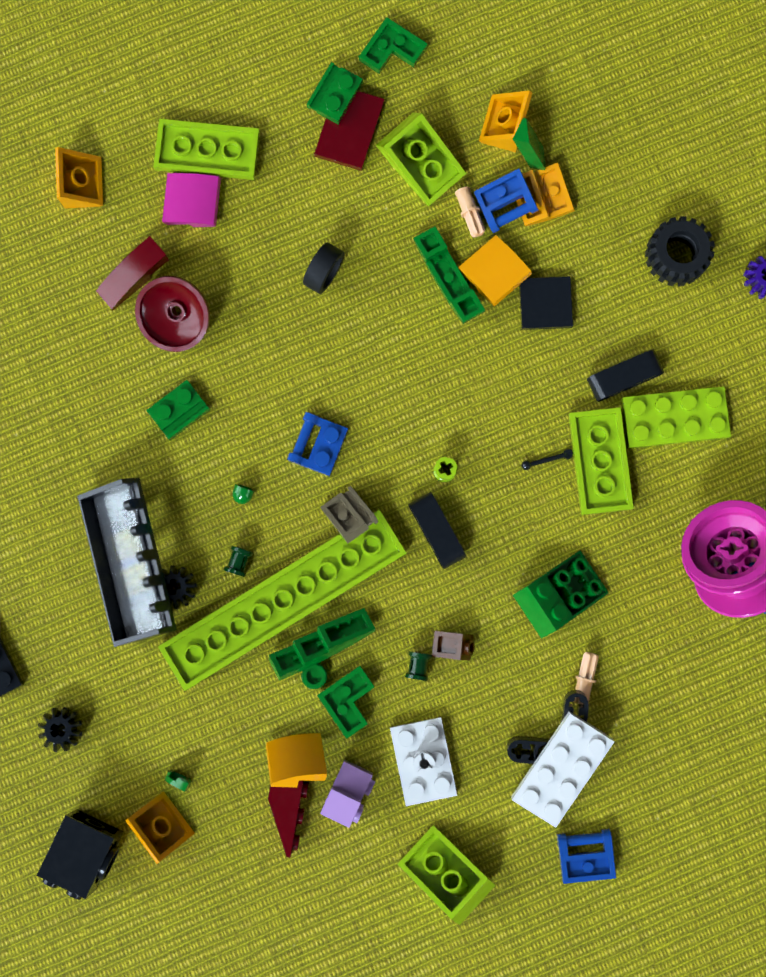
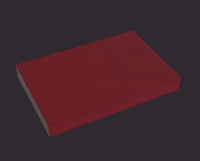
[314,91,385,171]

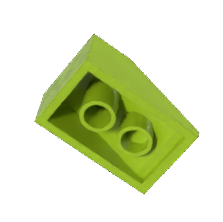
[376,112,467,206]
[397,825,496,925]

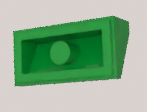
[513,118,546,170]

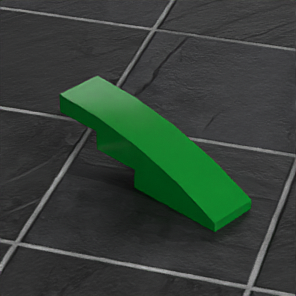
[268,608,376,681]

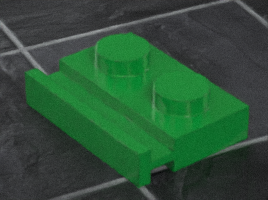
[307,62,363,125]
[146,380,210,440]

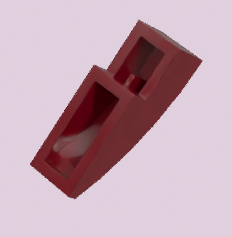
[96,236,169,311]

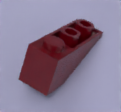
[268,780,309,858]

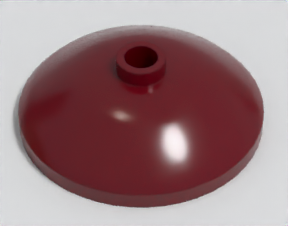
[135,276,210,352]

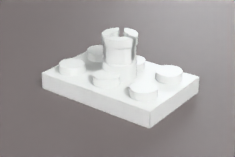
[390,717,457,806]

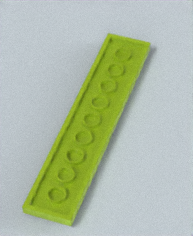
[158,509,407,691]

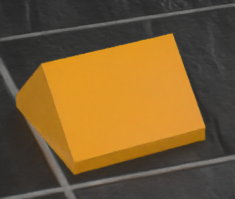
[479,91,532,152]
[55,147,103,209]
[125,791,195,864]

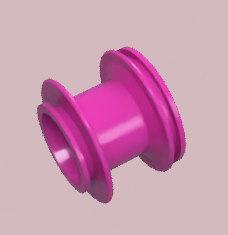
[681,500,766,618]

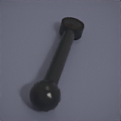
[521,449,573,470]

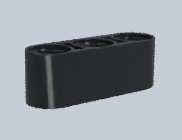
[587,349,664,402]
[408,492,466,569]

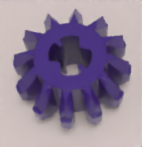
[743,256,766,299]

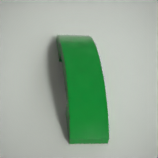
[413,226,485,324]

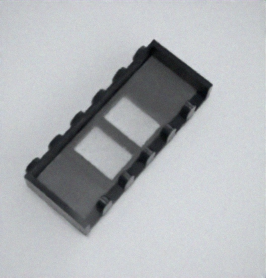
[77,478,177,647]

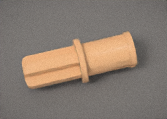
[455,187,485,238]
[573,652,599,705]

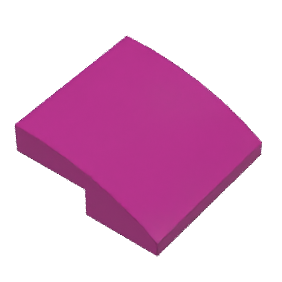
[162,173,221,227]

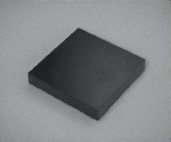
[519,276,573,330]

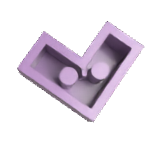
[320,760,375,828]

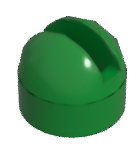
[232,484,255,504]

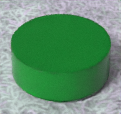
[301,663,328,689]

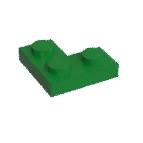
[359,17,428,74]
[317,666,375,739]

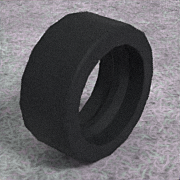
[303,242,344,294]

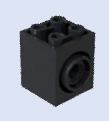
[36,809,124,900]

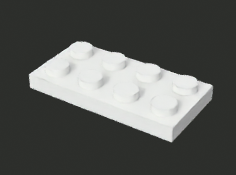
[511,711,615,828]

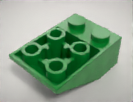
[513,550,609,639]

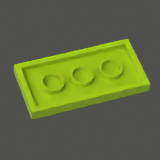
[153,119,260,180]
[621,386,731,449]
[568,407,634,515]

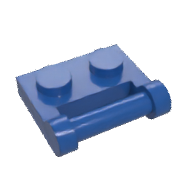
[474,168,539,233]
[287,412,348,477]
[557,829,616,884]

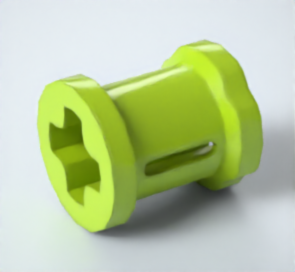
[433,457,457,482]

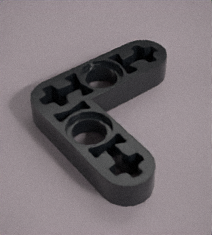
[507,690,589,764]

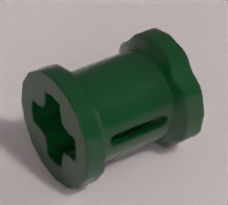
[224,546,253,577]
[405,651,432,681]

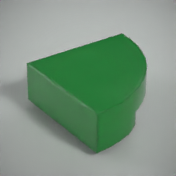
[165,770,192,792]

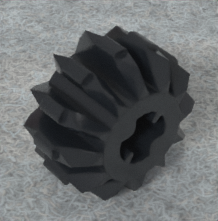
[162,565,198,610]
[38,707,84,752]

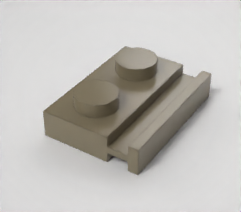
[320,486,378,544]

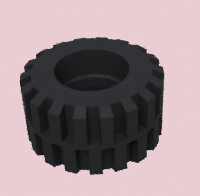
[645,216,715,287]

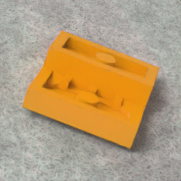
[516,162,575,227]
[458,235,532,307]
[266,733,327,787]

